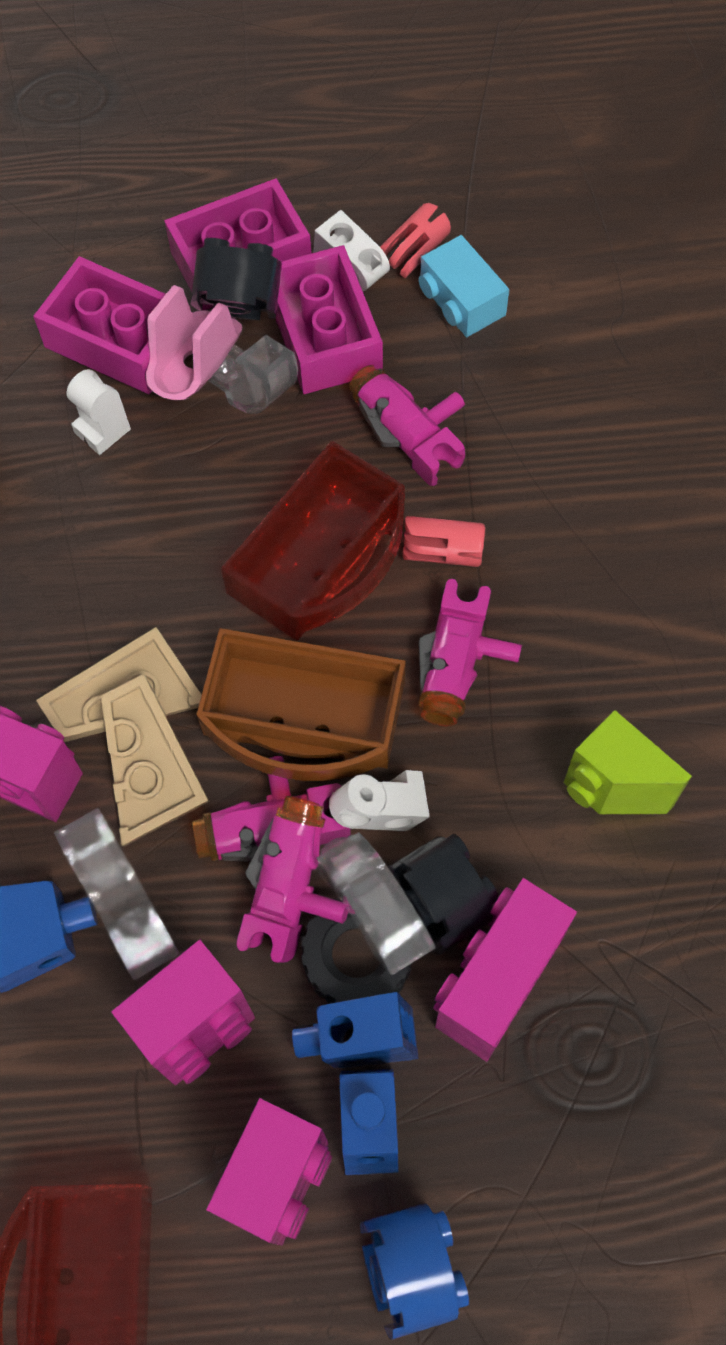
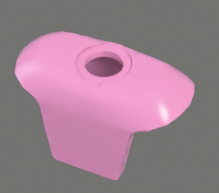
[146,285,242,400]

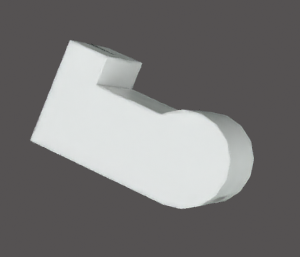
[313,210,390,291]
[67,369,131,455]
[329,770,430,831]

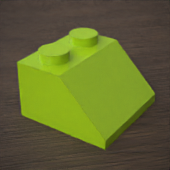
[563,710,692,814]

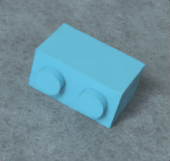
[419,235,509,338]

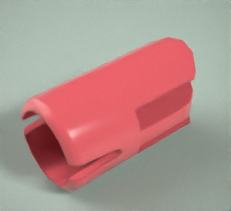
[380,203,451,279]
[402,516,485,567]

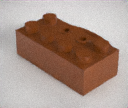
[197,628,406,781]

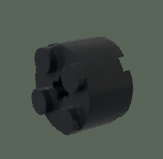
[191,238,282,320]
[385,834,499,955]

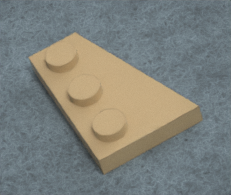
[36,627,202,742]
[101,674,210,846]

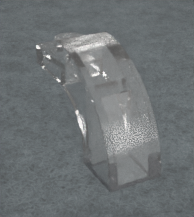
[208,335,298,414]
[54,808,179,980]
[316,832,436,975]

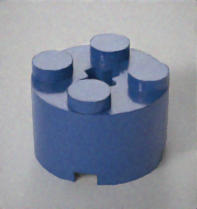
[360,1203,469,1340]

